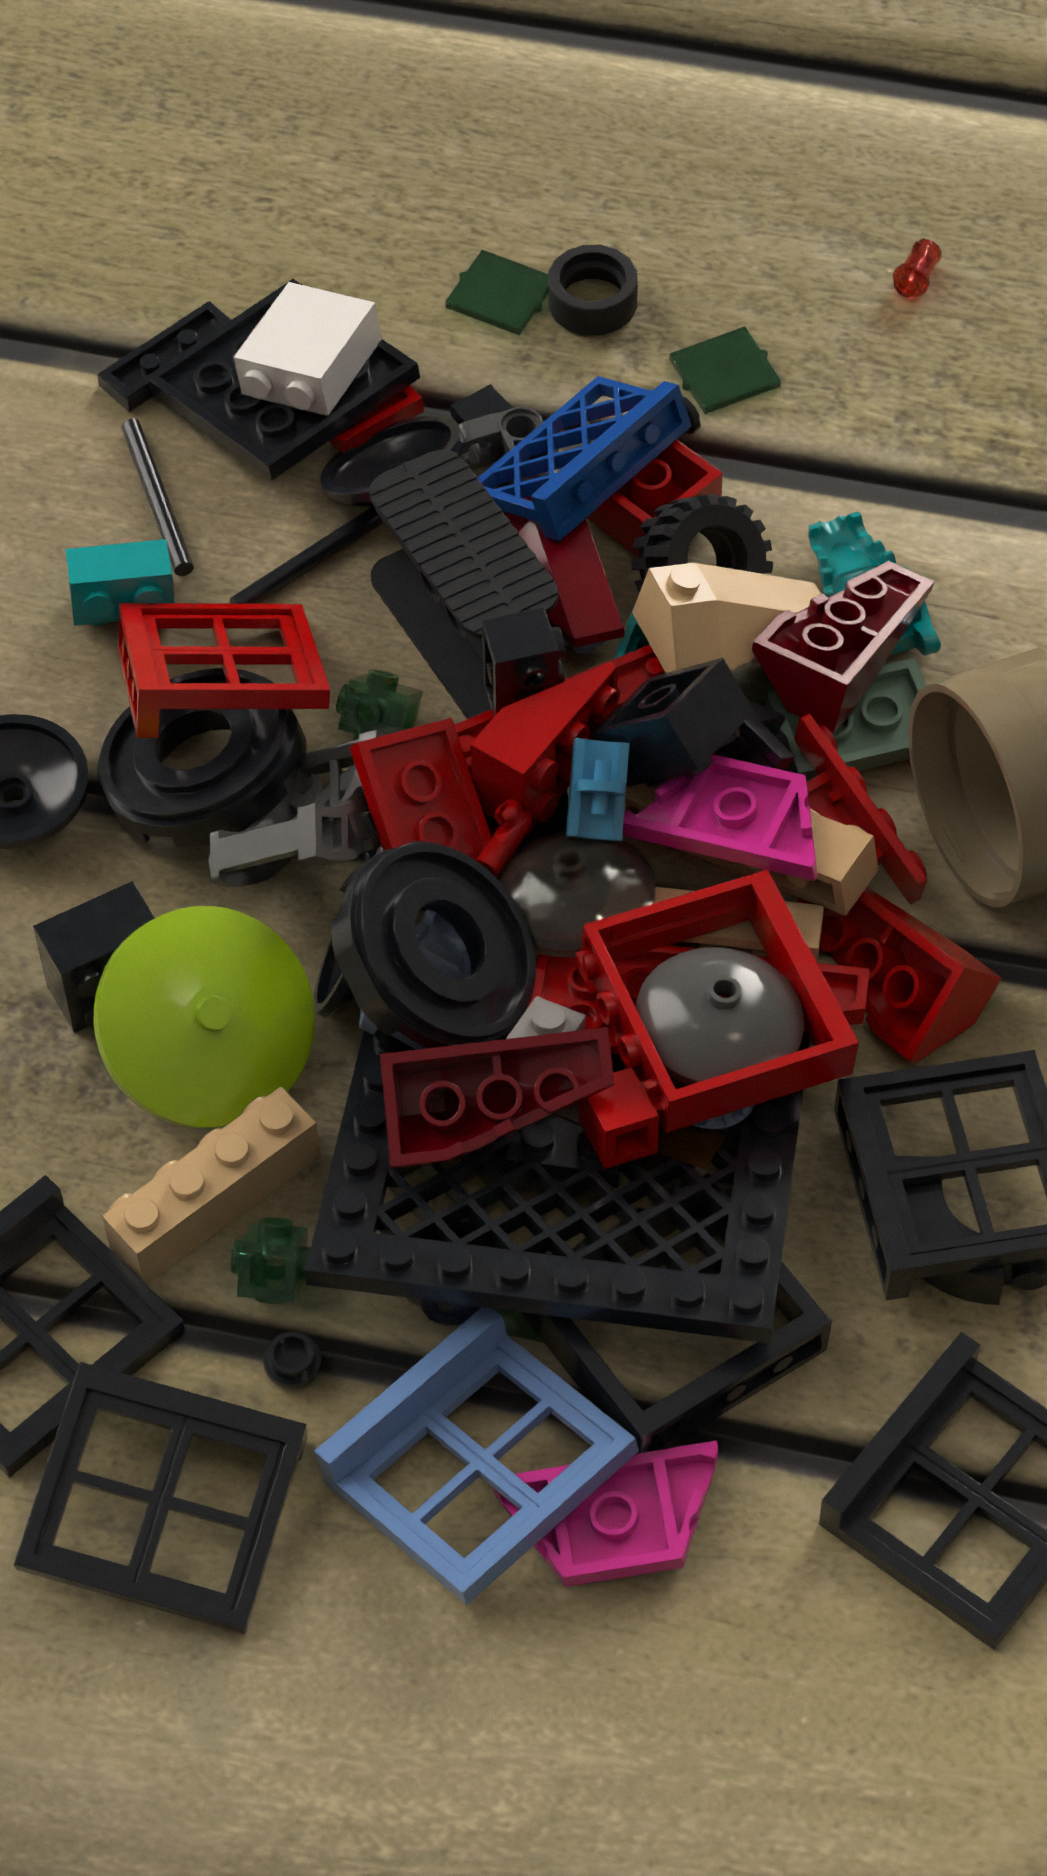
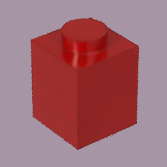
[578,1067,659,1169]

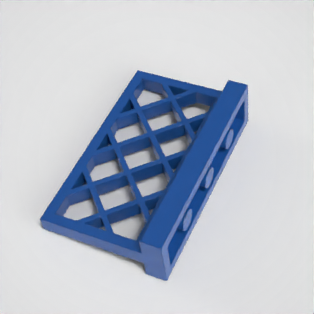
[478,376,691,541]

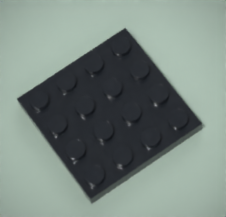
[145,279,420,481]

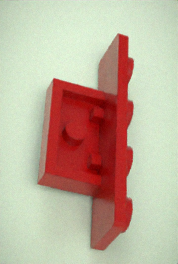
[794,713,927,904]

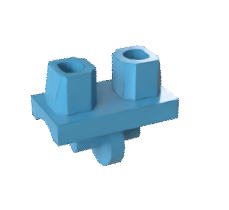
[566,738,630,842]

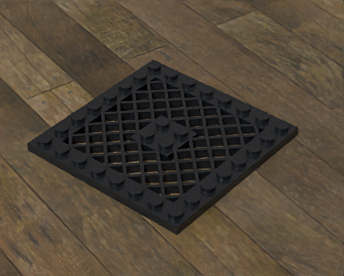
[305,955,810,1343]

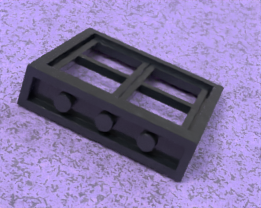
[834,1050,1047,1301]
[0,1175,185,1478]
[819,1332,1047,1650]
[14,1362,308,1634]

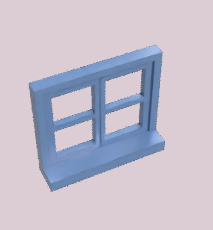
[314,1307,639,1606]

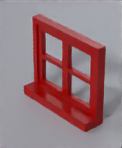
[117,603,330,738]

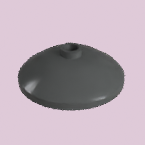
[636,947,804,1085]

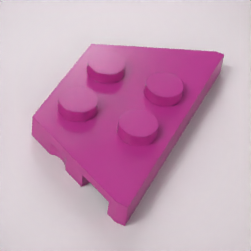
[622,755,818,881]
[493,1440,719,1587]

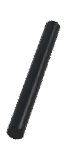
[121,419,194,576]
[229,507,384,604]

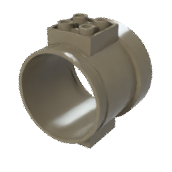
[908,647,1047,908]

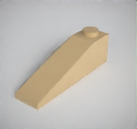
[632,563,821,674]

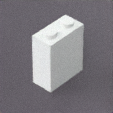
[234,282,381,416]

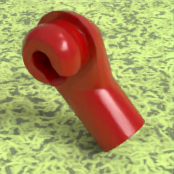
[475,799,532,877]

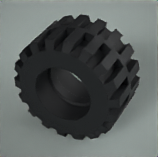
[631,494,773,592]

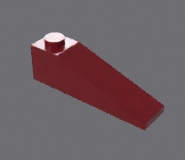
[380,1027,615,1169]

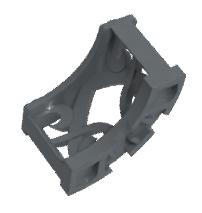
[208,730,387,887]

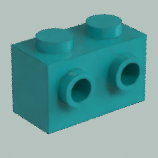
[65,539,175,626]

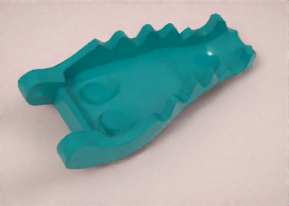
[808,512,941,656]

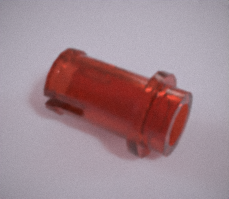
[893,238,942,298]

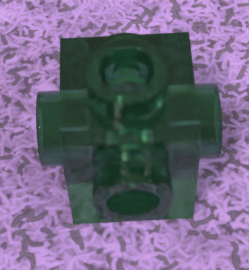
[336,669,423,741]
[231,1217,311,1304]

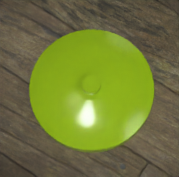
[94,906,315,1129]

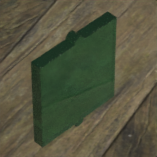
[445,249,548,336]
[669,326,781,414]

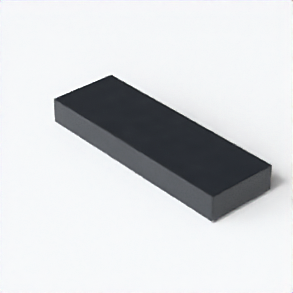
[97,301,231,412]

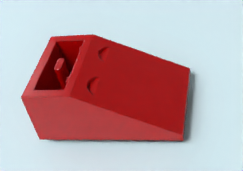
[470,662,620,837]

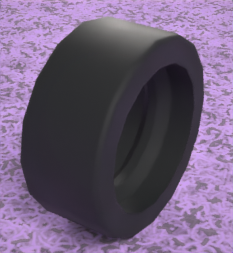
[548,245,638,336]

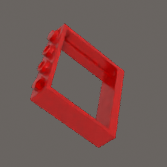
[576,869,859,1133]

